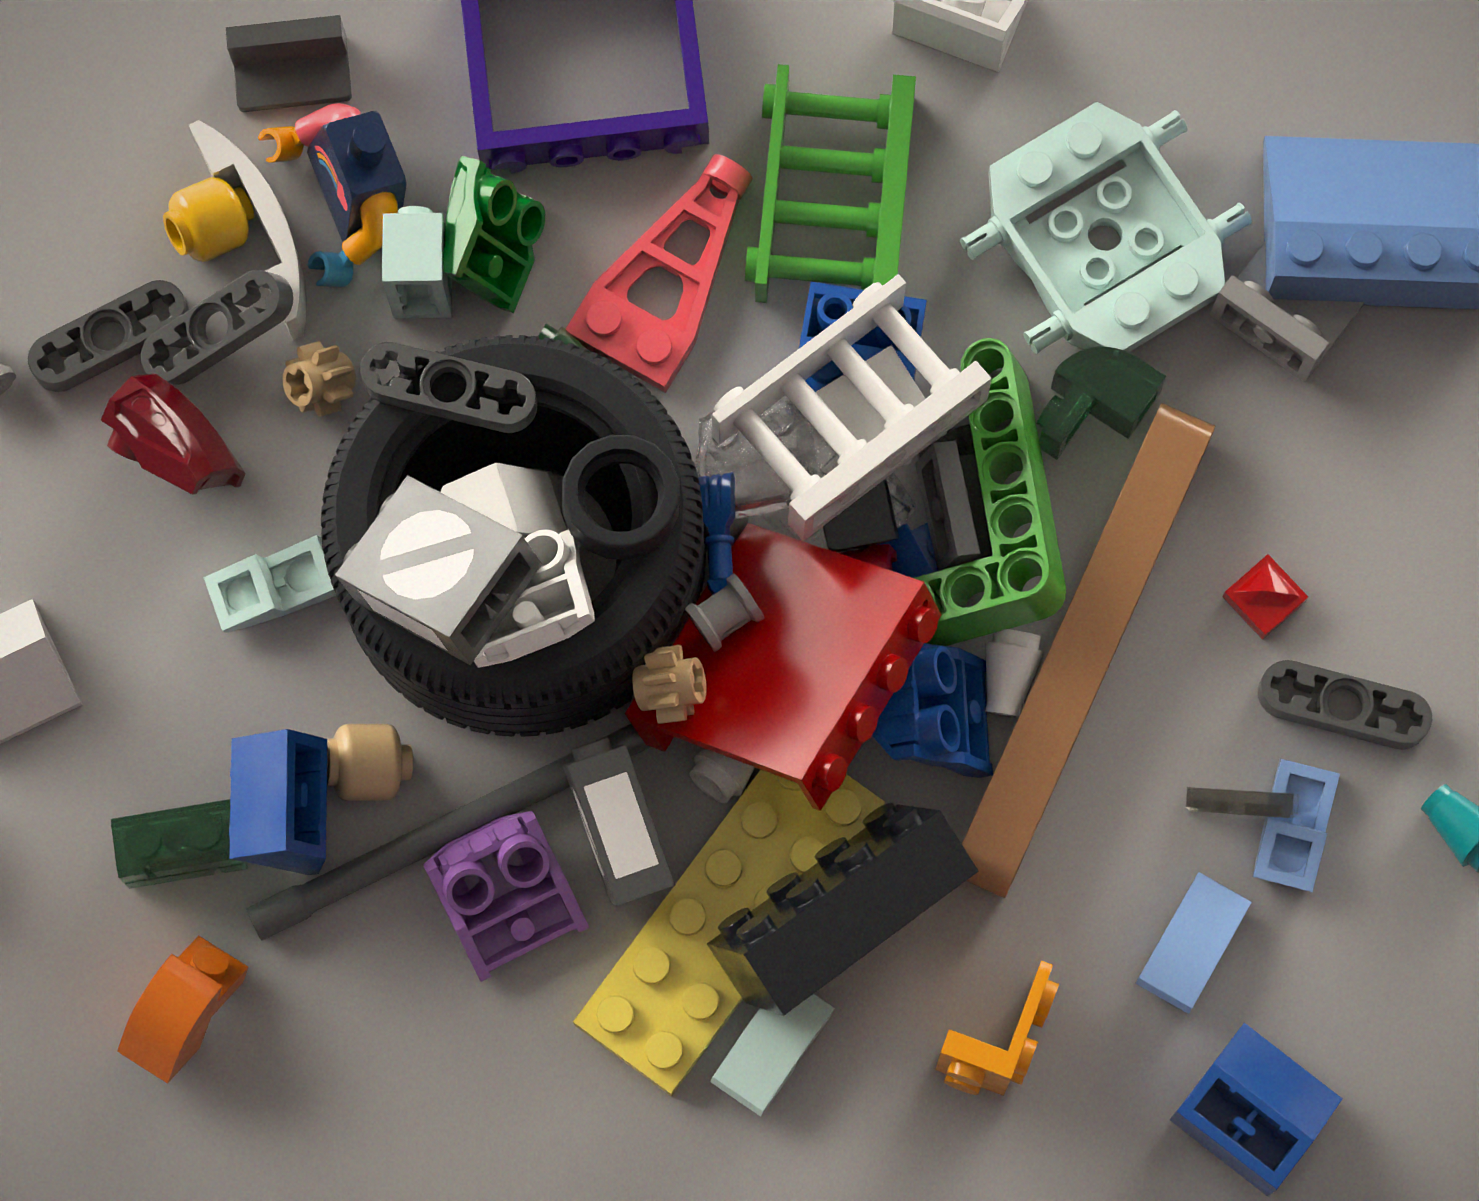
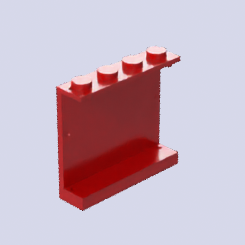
[625,523,942,811]

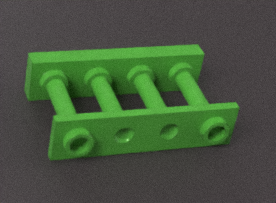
[745,64,916,303]

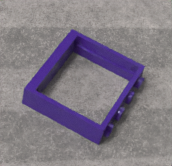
[461,0,709,174]

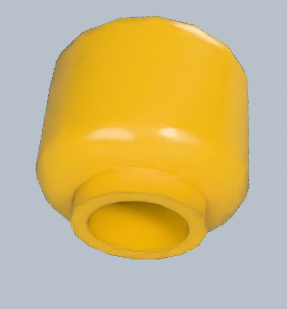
[163,177,254,262]

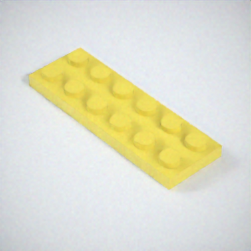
[573,770,885,1097]

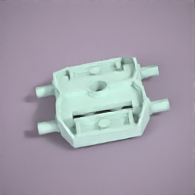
[960,102,1252,361]

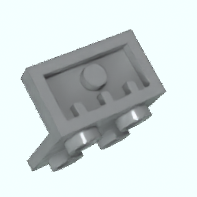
[1210,240,1364,382]

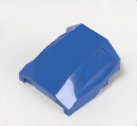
[872,643,993,778]

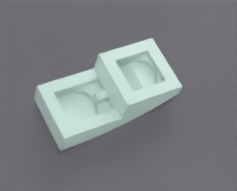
[203,535,336,633]
[710,994,835,1117]

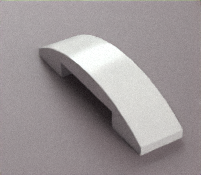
[189,120,307,340]

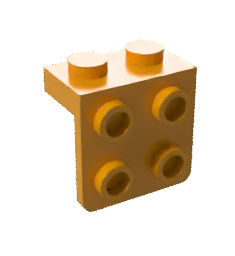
[935,960,1059,1096]

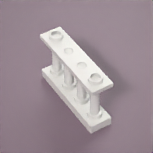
[712,274,992,541]

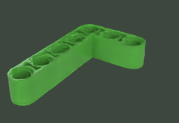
[915,338,1066,646]

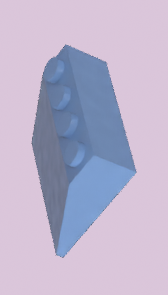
[1263,136,1479,309]

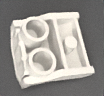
[474,529,595,668]

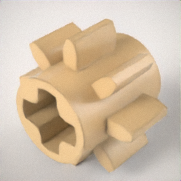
[283,341,356,417]
[633,645,706,724]

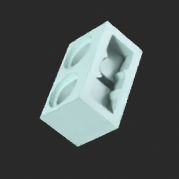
[382,206,452,318]

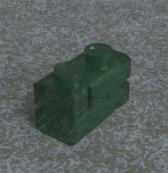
[111,799,248,889]

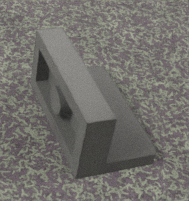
[225,15,352,112]
[915,441,993,571]

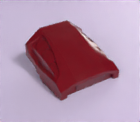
[101,374,246,495]

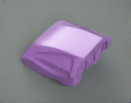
[423,811,590,982]

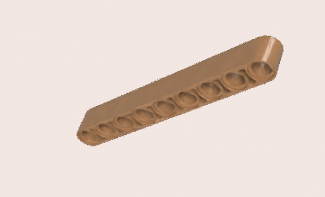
[962,403,1216,898]

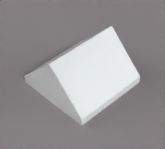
[892,0,1028,72]
[0,599,82,744]

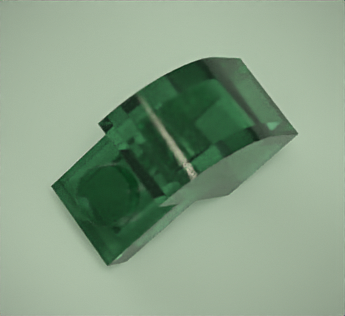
[1036,347,1166,460]

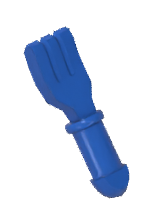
[698,472,735,595]

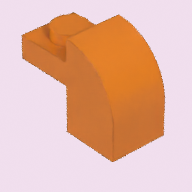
[117,935,249,1084]

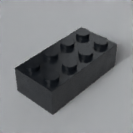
[707,803,979,1016]

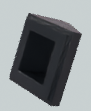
[823,480,899,552]

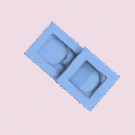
[1253,758,1340,892]
[1135,872,1252,1014]

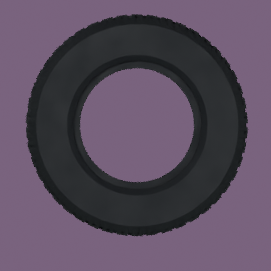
[321,335,706,737]

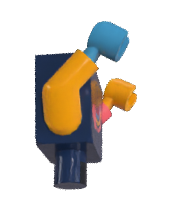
[258,103,407,287]

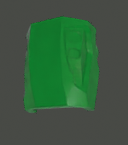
[443,155,545,313]

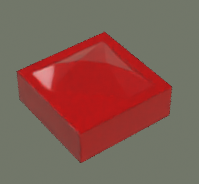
[1222,554,1308,640]

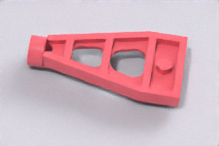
[566,154,753,393]

